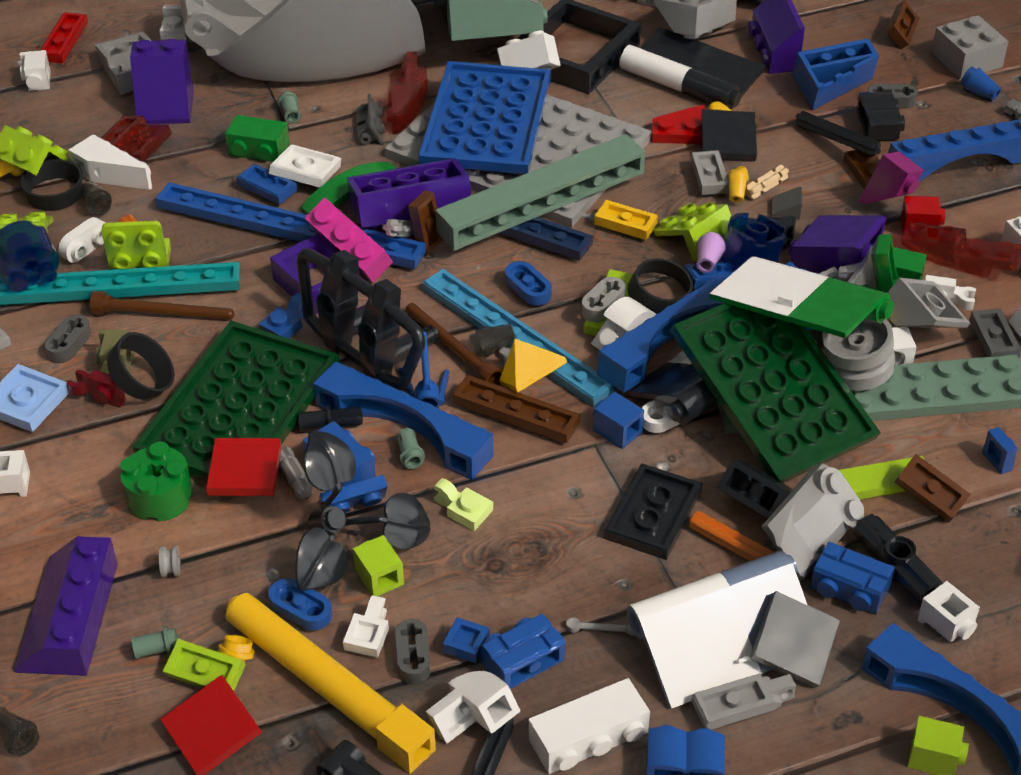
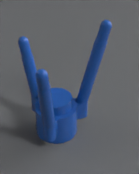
[399,332,450,408]

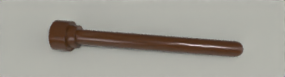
[90,291,235,320]
[406,303,503,386]

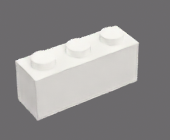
[529,678,650,774]

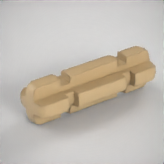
[744,165,789,200]

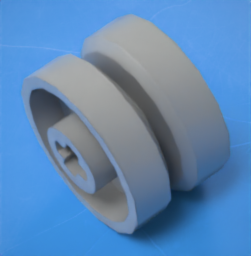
[822,319,896,391]

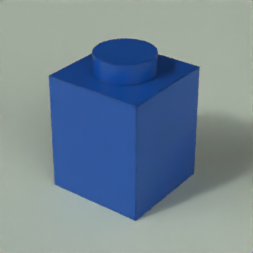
[593,392,644,449]

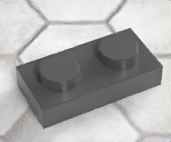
[969,308,1021,358]

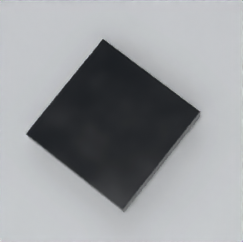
[701,109,757,161]

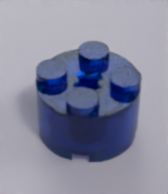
[720,213,786,268]
[0,221,59,292]

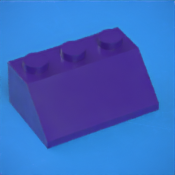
[748,0,805,74]

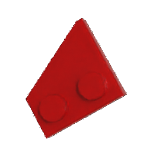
[652,105,705,144]

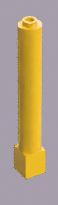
[226,593,436,774]

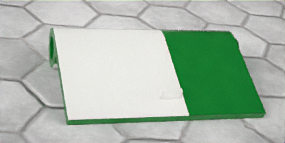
[710,256,894,338]

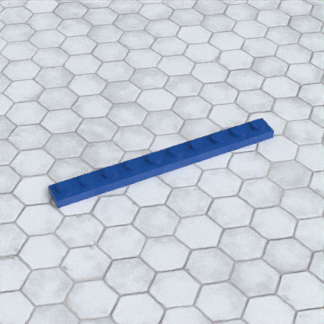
[155,182,426,269]

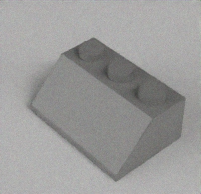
[654,0,737,39]

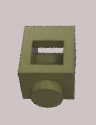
[96,329,134,374]

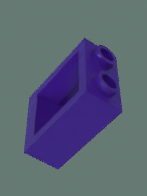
[270,233,360,314]

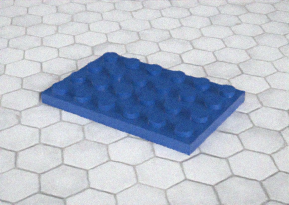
[418,61,551,174]

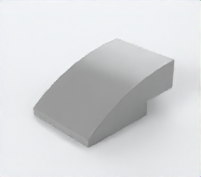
[95,32,152,94]

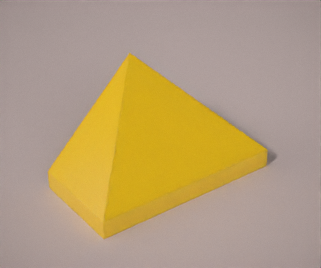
[500,339,567,393]

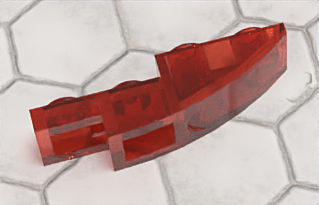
[386,52,428,135]
[900,223,1021,277]

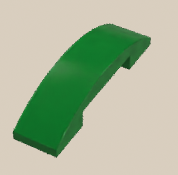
[301,162,397,215]

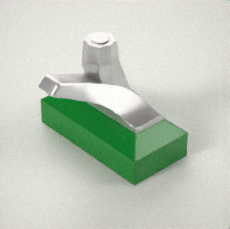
[839,234,898,293]

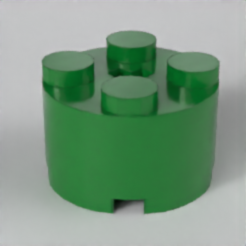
[120,442,193,521]

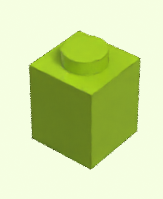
[353,535,404,596]
[908,716,969,775]

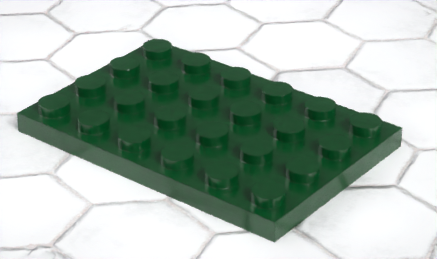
[670,303,881,483]
[132,320,339,481]

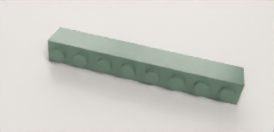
[435,134,645,251]

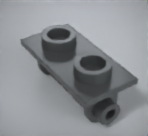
[356,94,385,146]

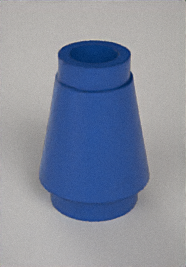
[960,66,1002,101]

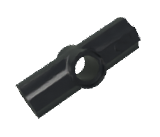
[854,513,943,604]

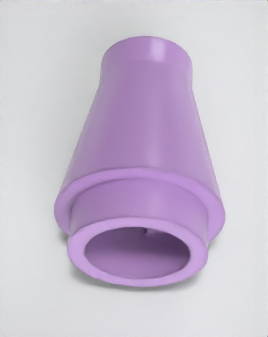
[697,232,726,273]

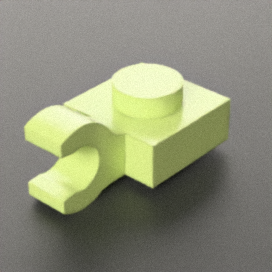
[434,478,493,531]

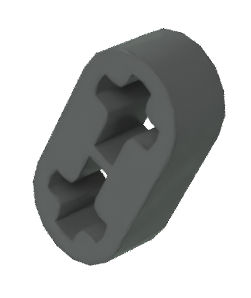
[868,84,918,108]
[45,315,91,363]
[395,619,431,685]

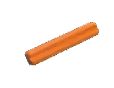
[689,511,774,561]

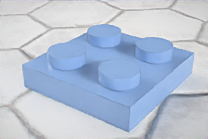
[0,364,69,432]

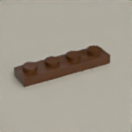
[452,375,580,444]

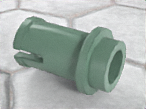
[277,91,301,123]
[395,428,425,469]
[132,626,178,659]

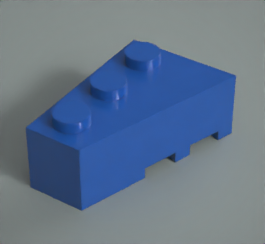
[792,38,879,111]

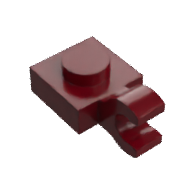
[66,370,126,408]

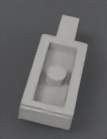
[692,673,796,730]

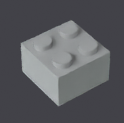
[931,15,1009,79]

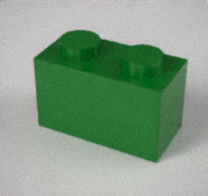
[225,115,290,162]

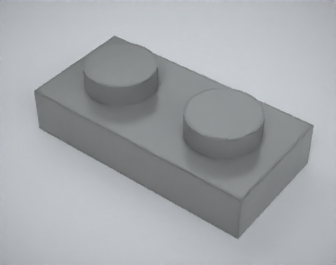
[691,150,729,195]

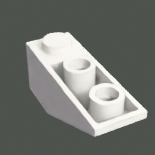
[68,134,152,190]

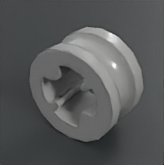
[159,545,181,577]

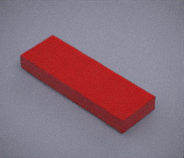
[40,12,88,64]

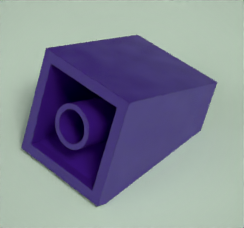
[130,39,194,125]
[788,215,886,274]

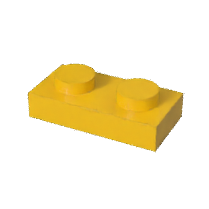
[594,200,658,240]

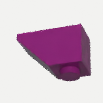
[859,151,924,205]

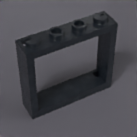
[517,0,641,95]

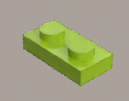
[163,639,246,690]

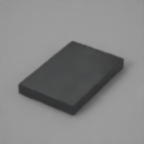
[604,463,703,560]

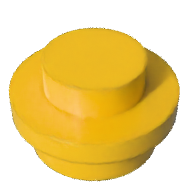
[218,635,255,663]

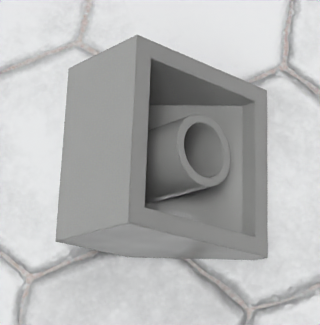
[886,278,971,328]

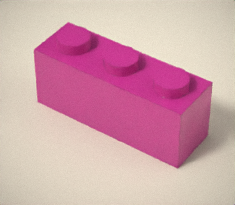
[305,197,393,283]

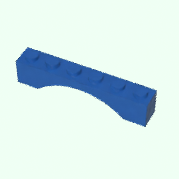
[888,119,1021,182]
[597,274,728,393]
[313,361,494,480]
[862,623,1021,775]

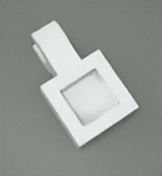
[925,275,976,310]
[343,595,389,658]

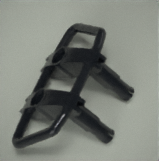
[296,248,439,391]

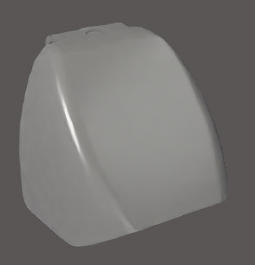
[180,0,425,82]

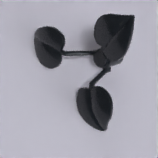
[295,431,431,590]

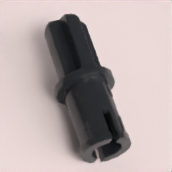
[298,406,363,432]

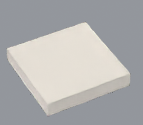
[269,145,341,187]

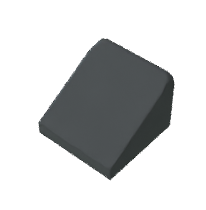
[772,187,802,220]

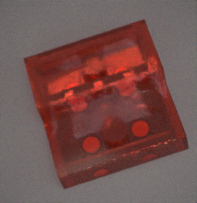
[101,116,172,162]

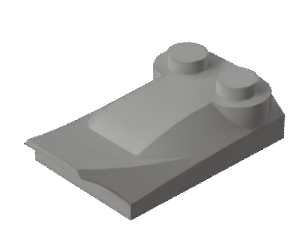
[761,463,864,580]

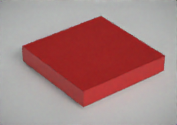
[206,438,282,496]
[160,674,262,775]

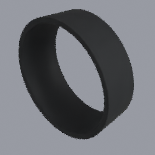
[21,159,83,211]
[627,258,693,314]
[107,332,175,400]

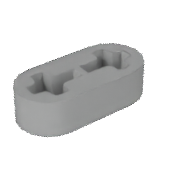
[581,277,625,322]

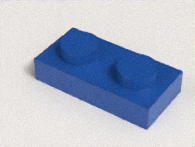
[318,475,388,514]

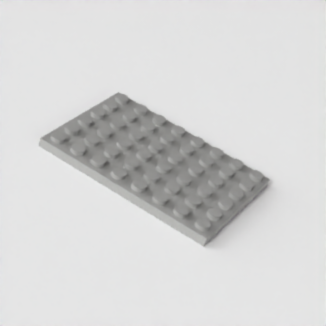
[385,94,652,228]

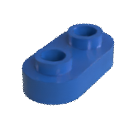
[505,261,552,306]
[268,578,332,630]

